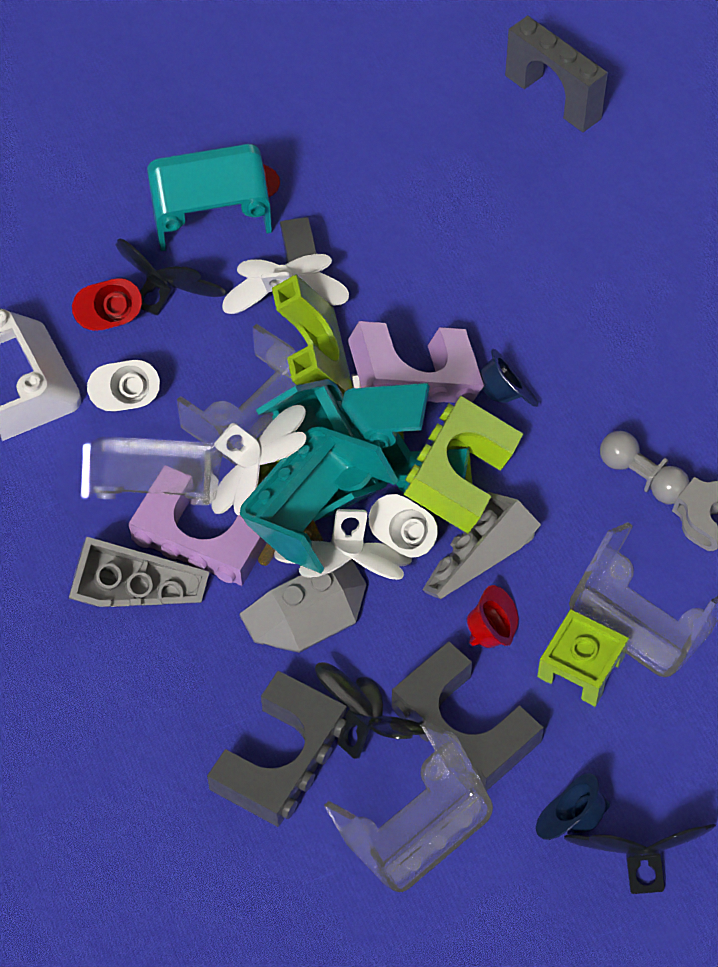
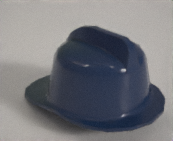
[479,349,538,407]
[535,773,610,840]

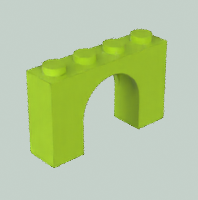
[272,274,353,396]
[404,395,523,534]

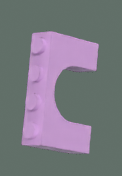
[348,321,484,403]
[128,466,267,586]

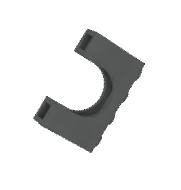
[505,15,608,132]
[392,641,544,792]
[207,671,347,827]

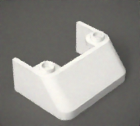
[0,309,81,441]

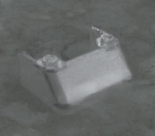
[177,323,296,465]
[82,437,222,505]
[569,522,718,677]
[324,721,493,892]

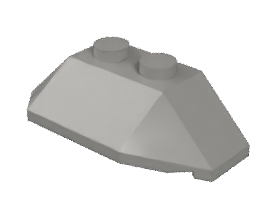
[239,559,366,653]

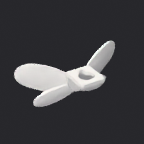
[222,254,349,314]
[212,405,307,516]
[274,509,412,580]

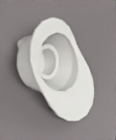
[87,360,160,411]
[369,494,438,558]

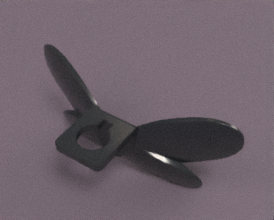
[115,238,226,316]
[315,662,429,759]
[564,824,716,894]

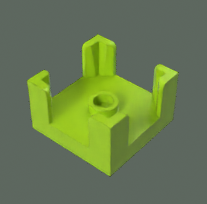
[537,609,629,707]

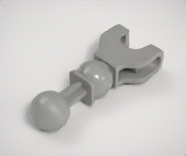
[600,431,718,551]

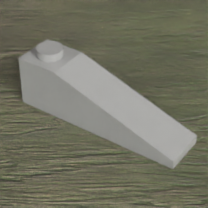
[422,492,541,599]
[68,536,209,607]

